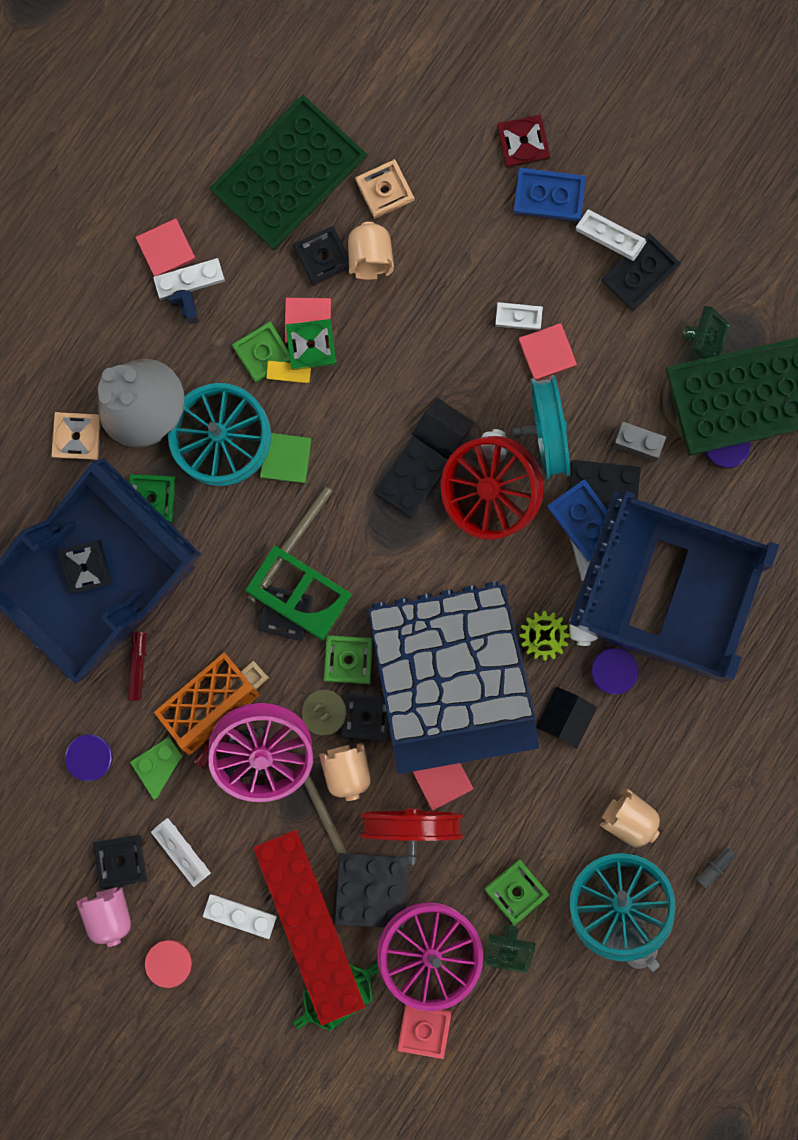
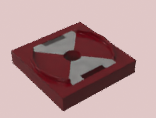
[497,114,550,168]

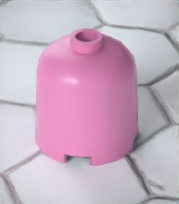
[76,887,131,947]

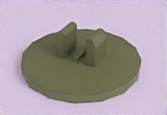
[302,690,347,736]

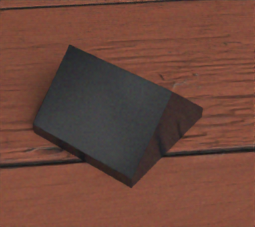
[412,397,474,459]
[536,686,598,749]

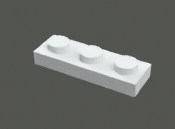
[576,209,646,261]
[153,258,225,301]
[151,818,211,887]
[203,894,277,939]

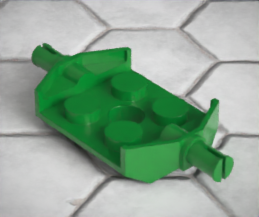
[293,961,379,1031]

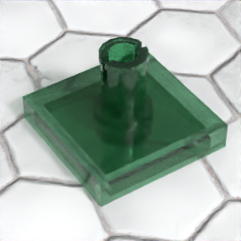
[683,306,730,359]
[483,925,536,973]

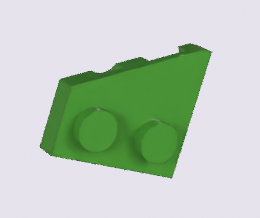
[130,737,183,800]

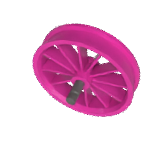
[209,703,313,802]
[377,902,483,1011]

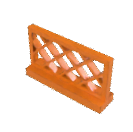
[154,652,260,756]

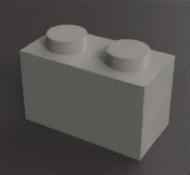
[612,422,666,463]

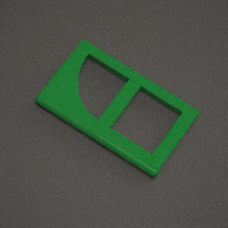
[245,545,352,641]

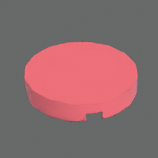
[145,940,193,988]

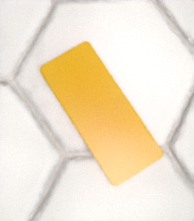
[267,361,311,383]

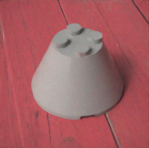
[98,359,184,448]

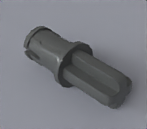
[696,847,736,889]

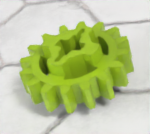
[519,611,570,661]

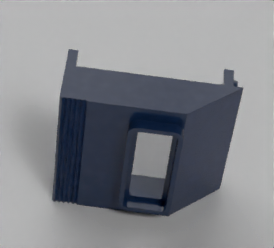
[569,491,779,683]

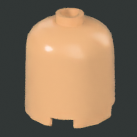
[348,222,394,280]
[319,743,370,801]
[600,788,660,848]

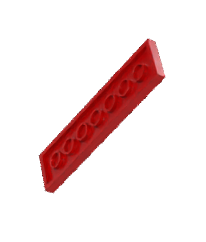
[253,830,366,1026]

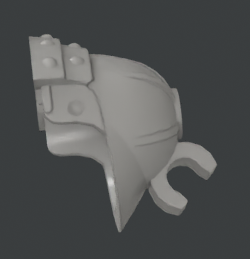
[607,916,660,972]

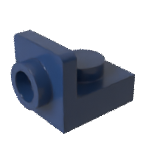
[168,290,199,324]

